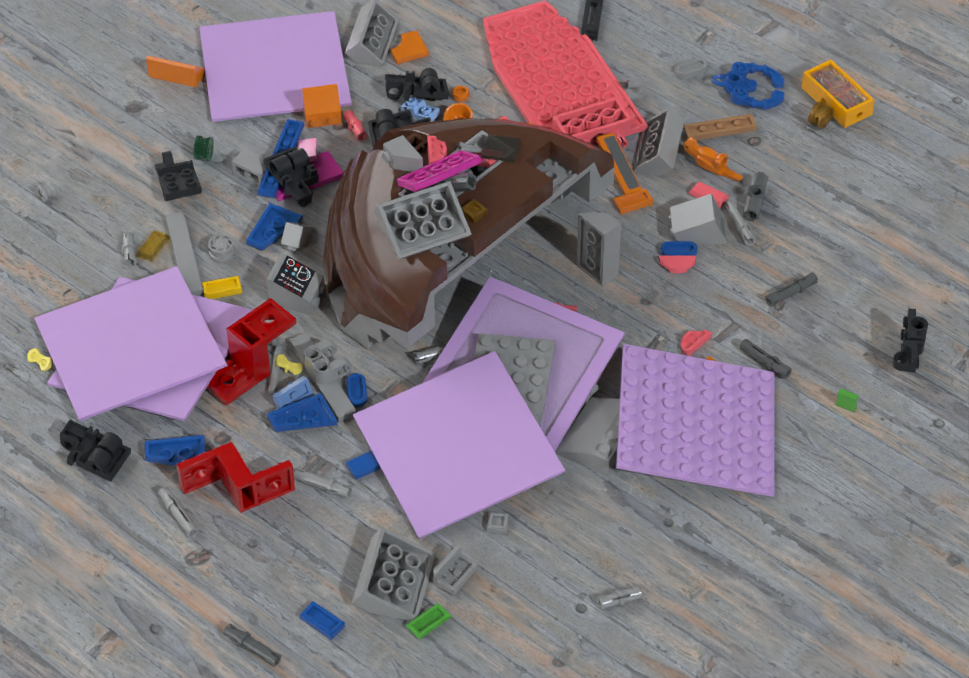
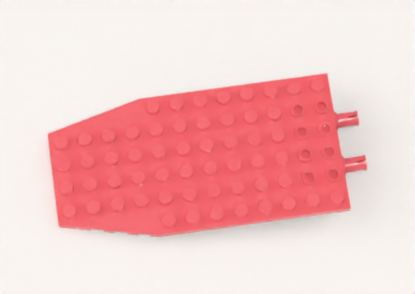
[483,0,648,148]

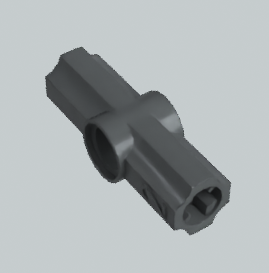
[743,172,769,221]
[423,173,477,192]

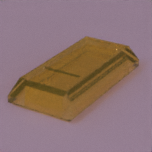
[136,230,170,262]

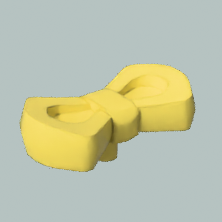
[27,348,53,371]
[275,354,303,375]

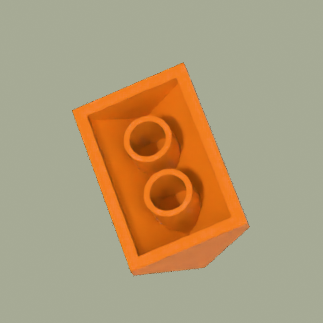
[146,55,205,88]

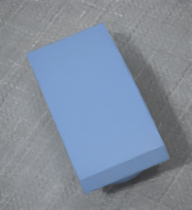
[401,97,441,122]

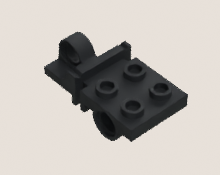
[385,68,449,101]
[368,107,431,148]
[263,146,319,207]
[155,151,202,201]
[893,308,928,373]
[60,419,131,482]

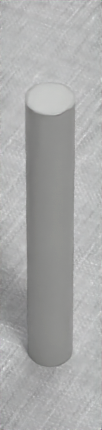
[268,346,282,395]

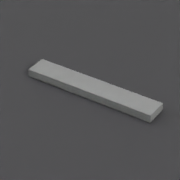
[165,211,204,295]
[289,333,356,422]

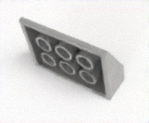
[374,181,472,260]
[555,398,620,476]
[352,527,436,621]

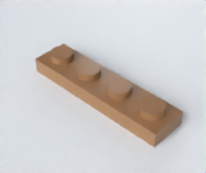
[683,114,757,141]

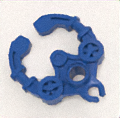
[712,62,784,110]

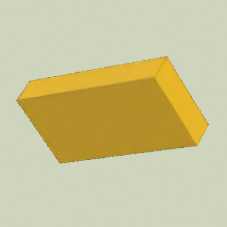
[202,276,242,299]

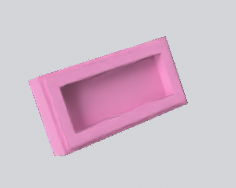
[298,138,317,162]

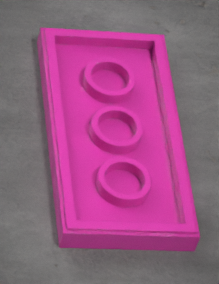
[397,150,482,192]
[263,151,343,201]

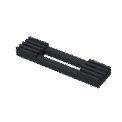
[580,0,604,41]

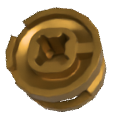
[808,101,834,129]

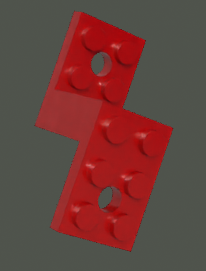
[206,298,297,406]
[176,442,295,513]

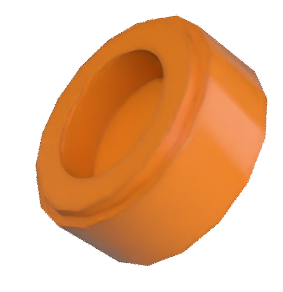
[452,85,469,102]

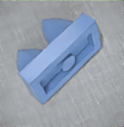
[272,376,313,409]

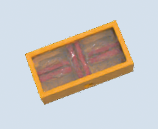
[801,60,875,128]

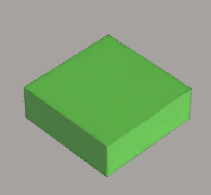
[836,388,859,412]

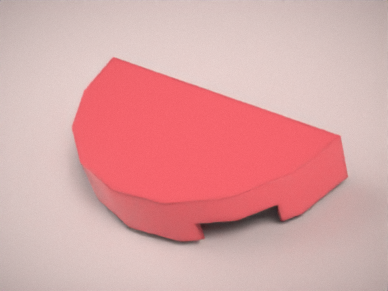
[427,135,447,164]
[659,256,696,274]
[680,330,712,356]

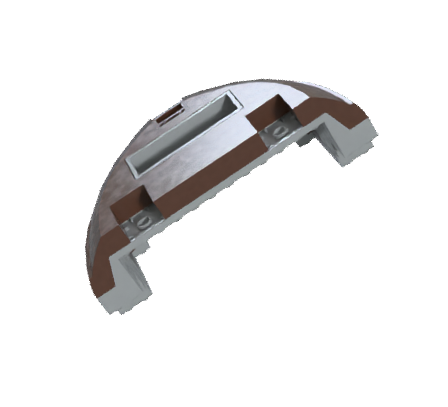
[323,118,614,349]

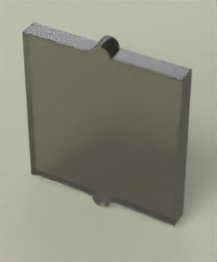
[481,134,521,162]

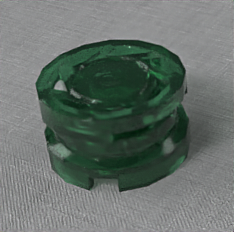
[194,135,214,161]

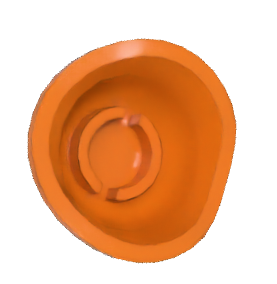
[443,103,473,121]

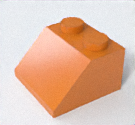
[302,84,342,128]

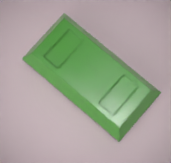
[406,603,452,640]

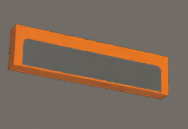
[596,133,642,195]

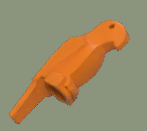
[684,137,743,182]

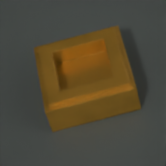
[461,199,488,223]

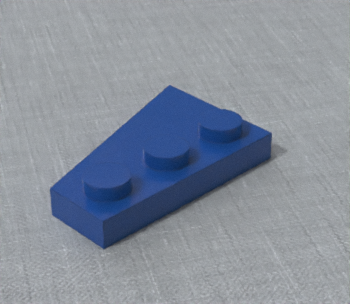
[246,203,303,251]
[267,393,337,432]
[145,435,206,466]

